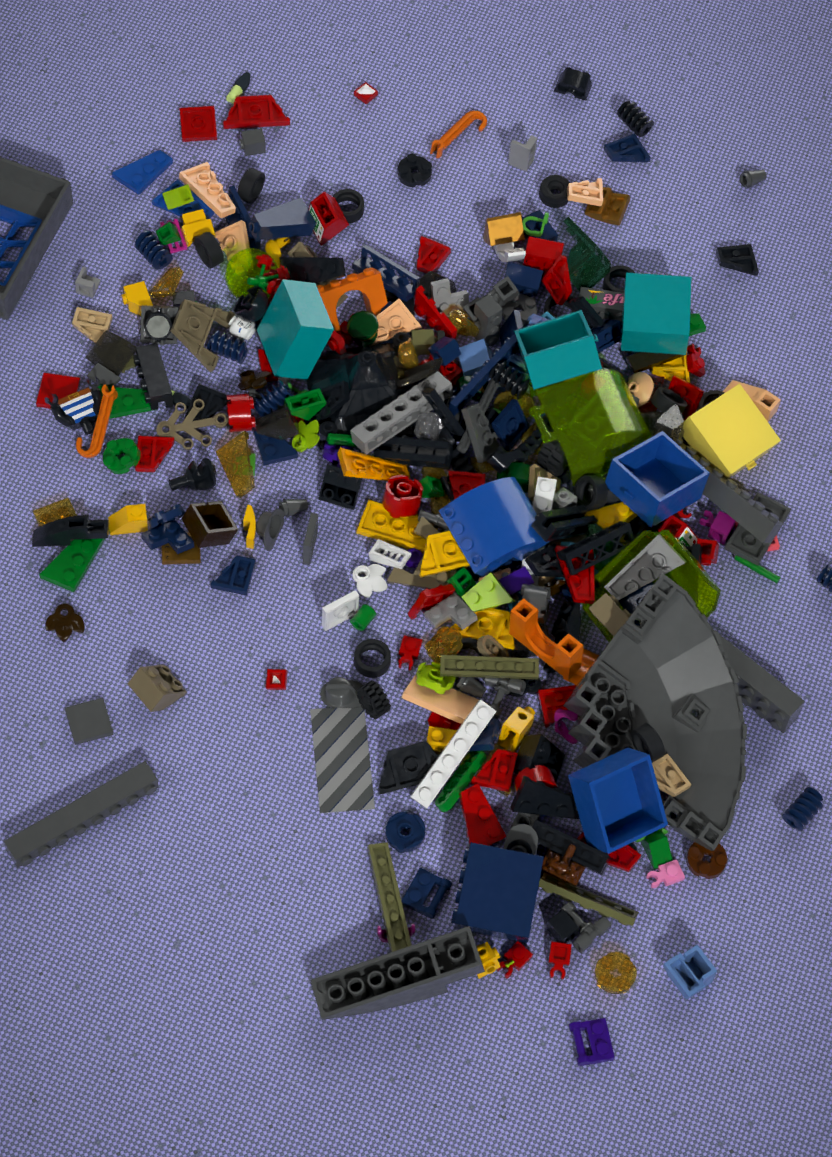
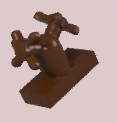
[542,844,585,886]

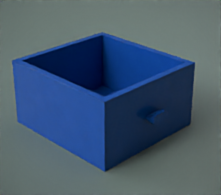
[605,431,710,528]
[568,748,668,854]

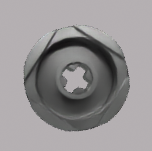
[518,584,551,625]

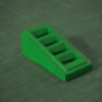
[447,567,476,608]

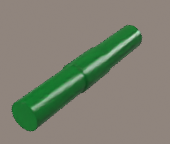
[734,555,781,584]

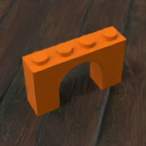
[317,268,388,332]
[509,598,583,680]

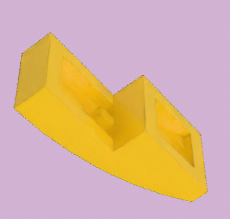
[243,505,256,549]

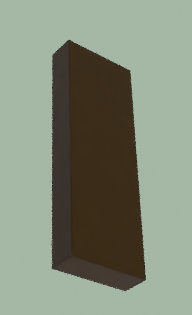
[626,352,683,373]

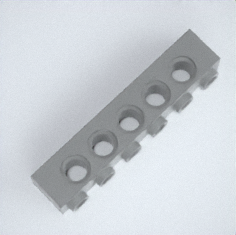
[350,371,453,455]

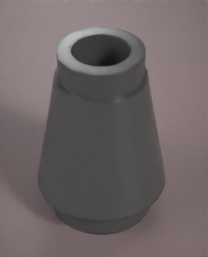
[740,169,767,188]
[279,499,308,517]
[457,677,487,698]

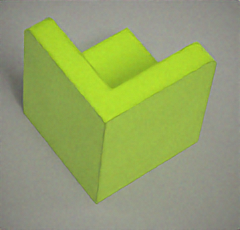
[162,184,194,210]

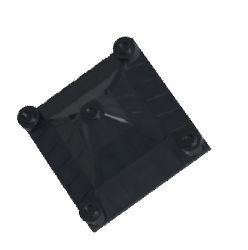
[305,332,429,450]

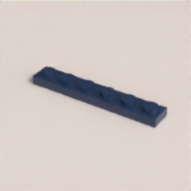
[448,333,519,417]

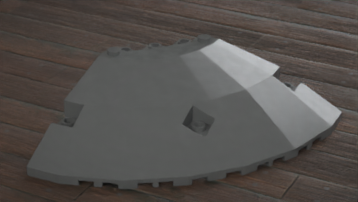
[563,574,747,851]

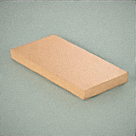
[402,675,488,724]

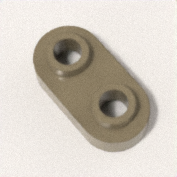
[477,635,509,657]

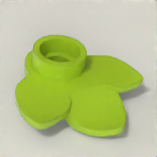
[292,420,320,452]

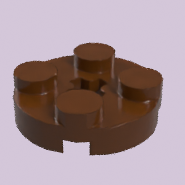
[686,842,728,879]

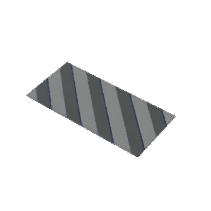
[310,706,375,813]

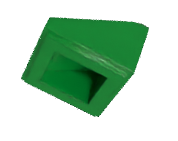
[155,221,182,246]
[419,476,444,498]

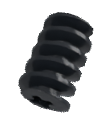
[617,101,654,137]
[489,361,530,400]

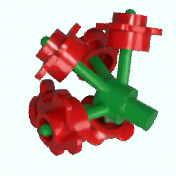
[247,254,290,302]

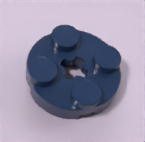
[148,504,185,529]
[385,812,425,853]

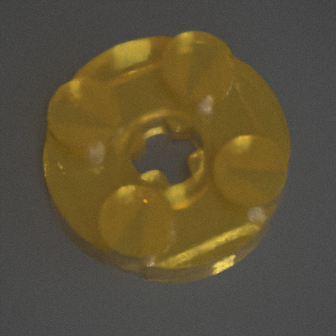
[425,626,463,663]
[594,952,637,994]

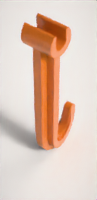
[430,111,487,158]
[76,384,118,458]

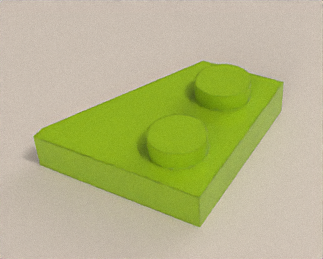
[462,572,515,612]

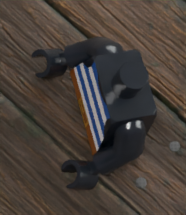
[45,376,102,435]

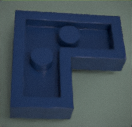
[141,520,194,554]

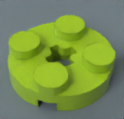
[416,662,456,694]

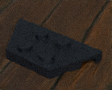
[378,741,453,795]

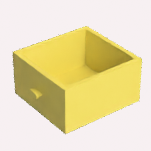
[677,383,781,479]

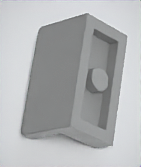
[508,135,537,172]

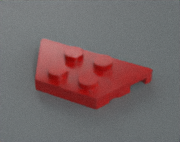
[223,95,290,129]

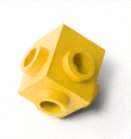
[477,942,501,979]

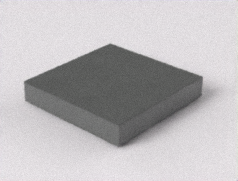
[303,513,318,565]
[65,698,114,745]

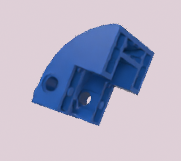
[438,477,550,577]

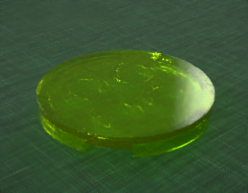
[225,248,278,298]

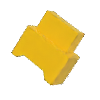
[181,209,216,247]

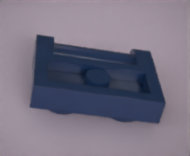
[402,868,453,919]

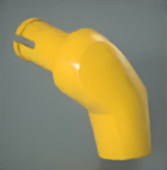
[265,237,290,270]

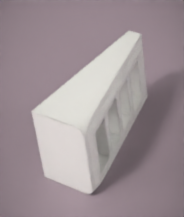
[369,539,411,569]

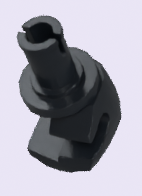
[168,458,217,491]

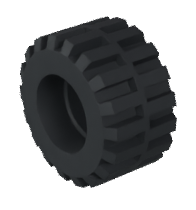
[537,426,583,477]

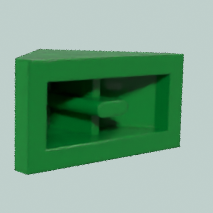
[285,388,326,421]
[641,830,673,870]

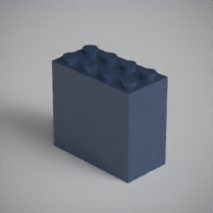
[451,842,544,944]

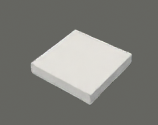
[322,590,359,631]

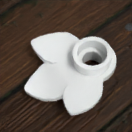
[353,564,388,598]

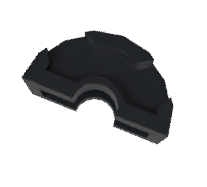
[554,67,592,101]

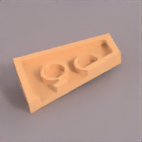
[215,220,254,277]

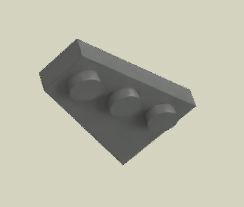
[462,403,504,463]

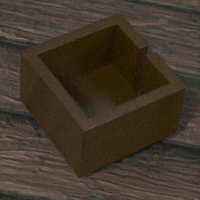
[181,501,238,548]

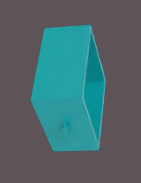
[620,273,692,355]
[257,279,334,379]
[514,310,602,390]

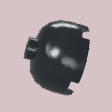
[233,286,269,323]

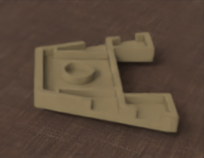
[170,299,236,372]
[387,517,459,589]

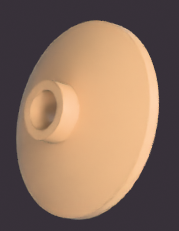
[623,372,654,407]

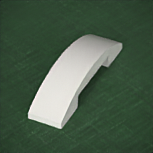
[494,242,526,262]

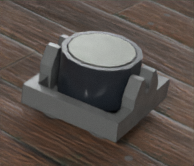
[140,305,179,345]

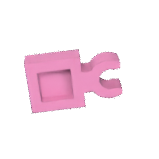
[646,859,685,888]

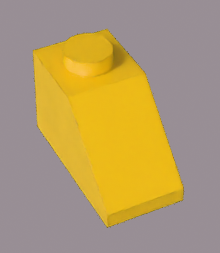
[121,281,153,316]
[108,504,148,535]

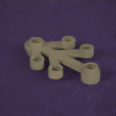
[156,399,228,450]

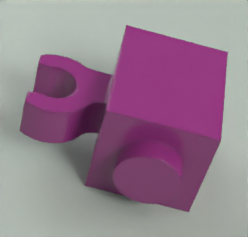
[699,510,736,545]

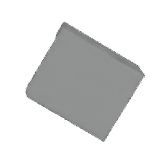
[75,267,100,298]

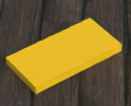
[356,500,438,554]

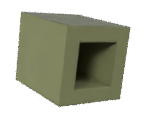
[411,329,438,355]

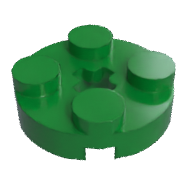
[103,438,140,474]

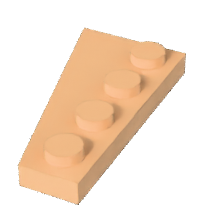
[179,162,236,218]

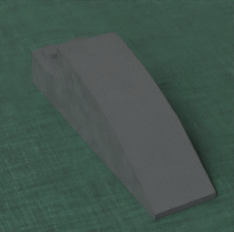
[310,926,485,1020]

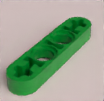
[435,751,487,812]

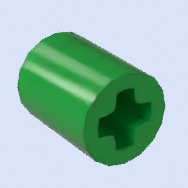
[350,604,376,631]

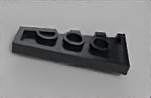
[279,257,346,285]
[510,776,580,819]

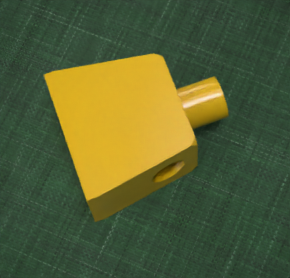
[497,706,535,752]

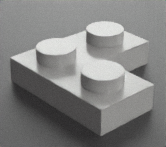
[430,278,469,315]
[424,593,478,630]

